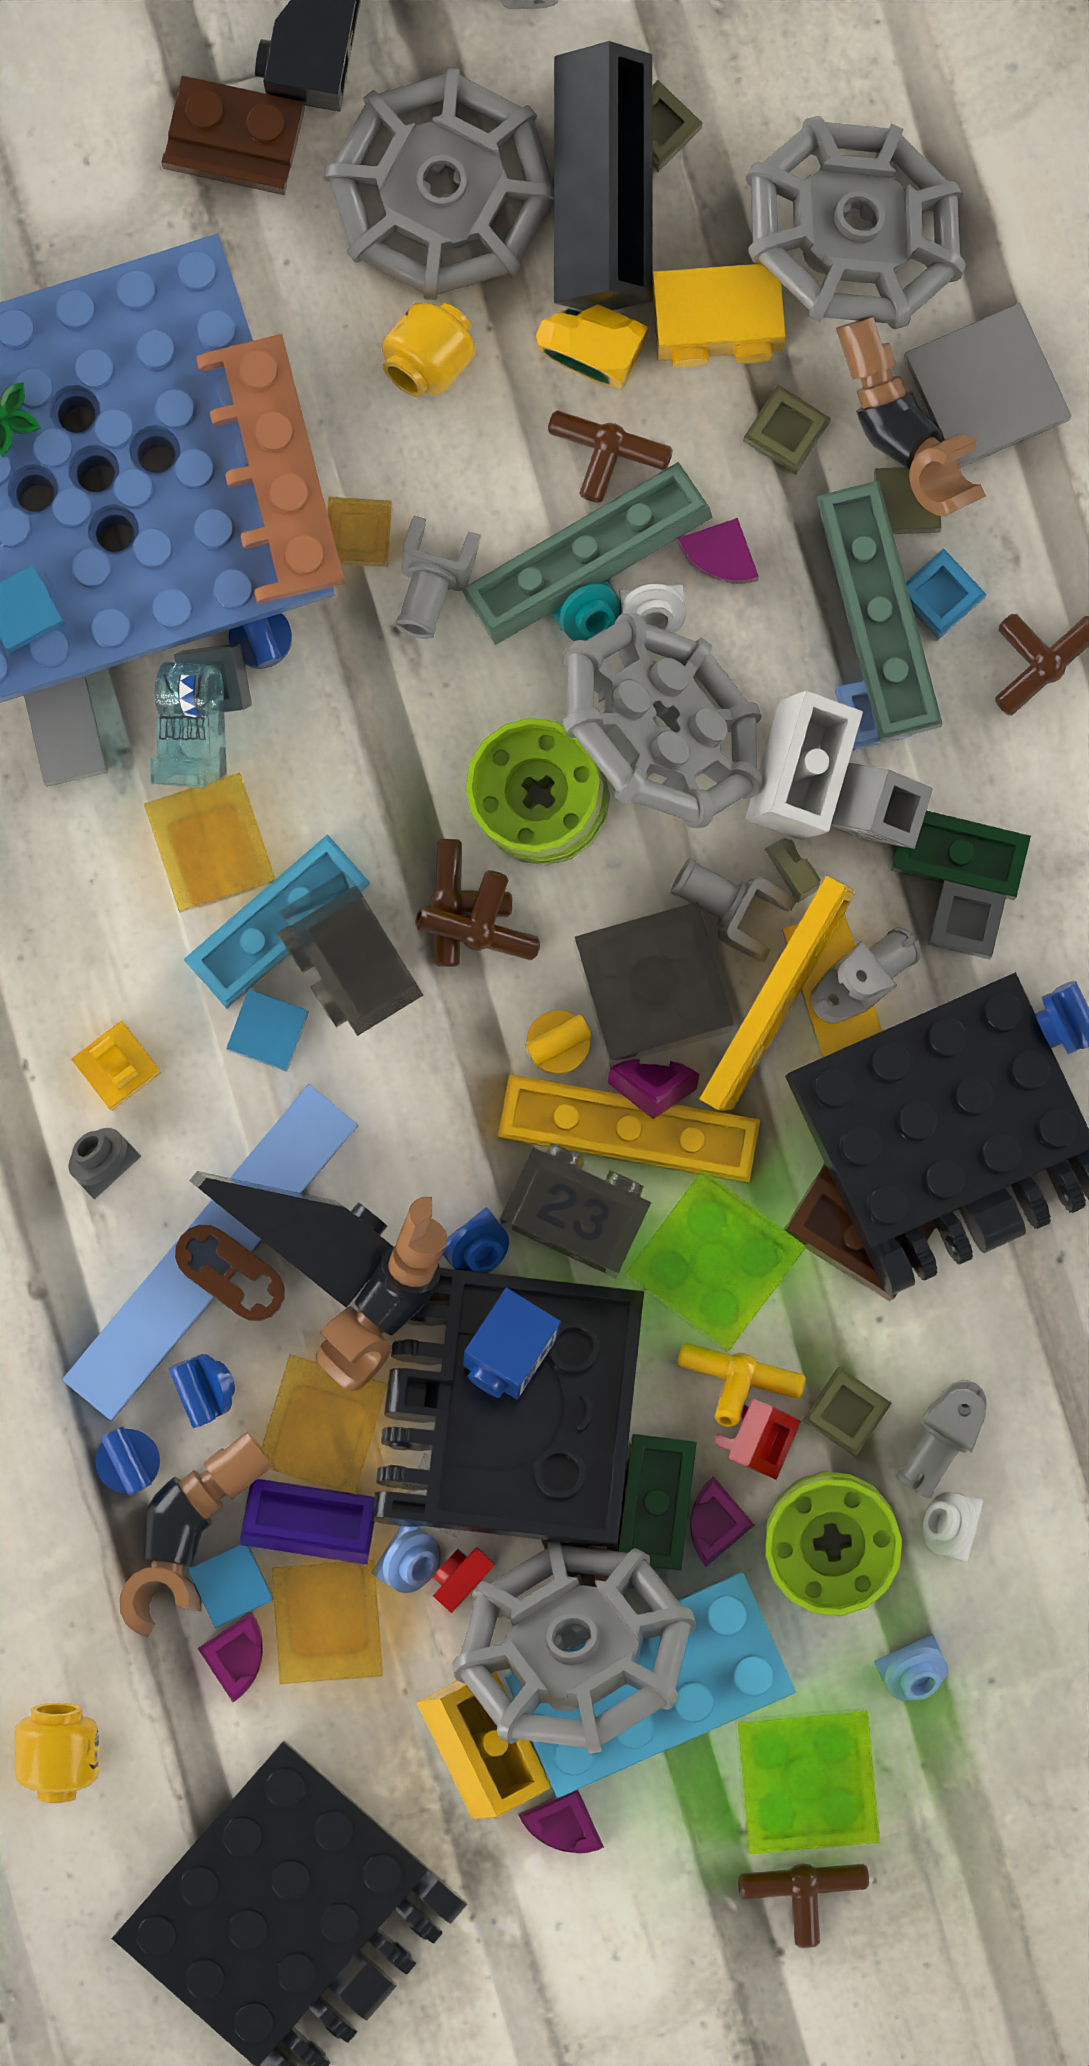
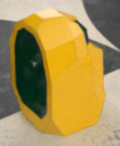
[536,304,649,390]

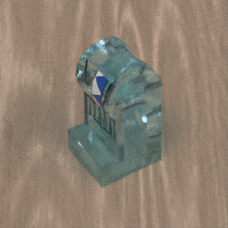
[150,662,227,788]

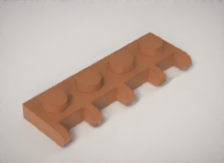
[196,334,345,604]

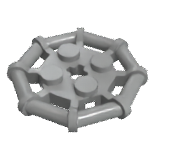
[324,68,554,300]
[746,116,966,329]
[563,613,763,828]
[452,1541,696,1754]

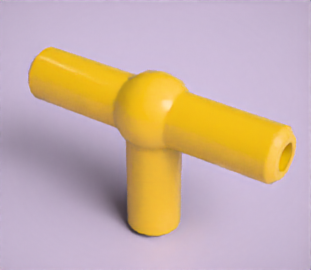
[677,1343,806,1427]

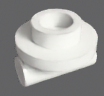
[619,584,686,633]
[922,1492,984,1562]

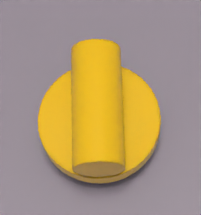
[524,1010,592,1074]

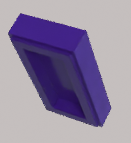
[240,1479,375,1565]

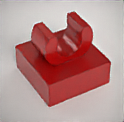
[714,1399,801,1480]

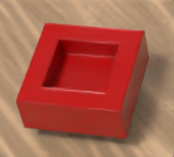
[433,1547,495,1613]

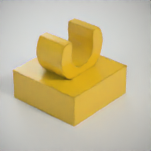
[71,1020,162,1111]

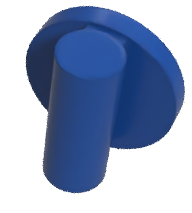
[228,613,292,669]
[1035,981,1089,1055]
[442,1207,509,1273]
[168,1354,235,1428]
[95,1426,160,1496]

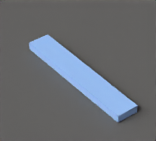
[62,1084,358,1421]

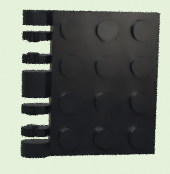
[785,972,1089,1296]
[372,1268,644,1548]
[111,1740,468,2066]

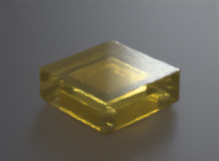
[328,497,392,567]

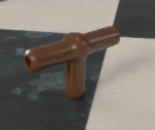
[548,410,673,503]
[995,614,1089,716]
[430,839,512,967]
[415,870,540,960]
[738,1863,869,1948]

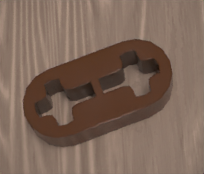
[175,1225,285,1321]

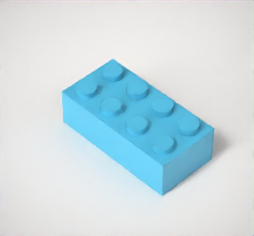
[505,1571,796,1798]

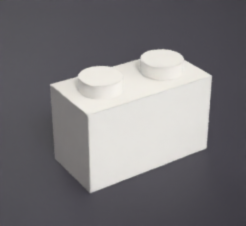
[745,690,863,840]

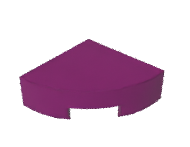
[678,518,759,584]
[608,1059,700,1119]
[690,1476,755,1567]
[198,1612,263,1702]
[518,1789,604,1854]

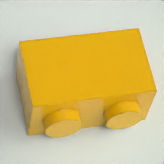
[653,264,786,368]
[416,1671,552,1819]

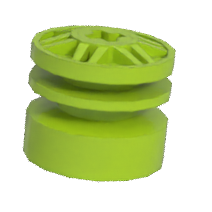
[465,718,610,865]
[765,1471,902,1616]

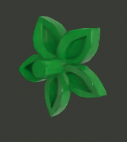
[0,382,41,458]

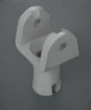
[396,515,481,639]
[670,858,797,962]
[810,927,921,1024]
[896,1380,987,1498]

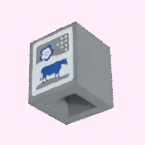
[831,763,933,849]

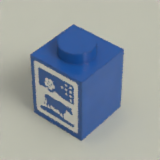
[463,1287,561,1400]

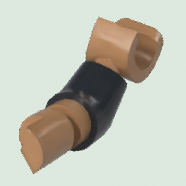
[836,317,986,516]
[316,1197,448,1391]
[120,1432,275,1637]

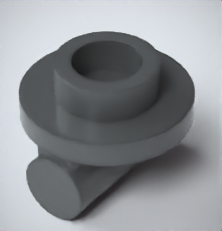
[68,1128,141,1200]

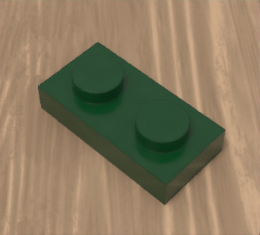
[891,810,1031,900]
[618,1434,697,1570]

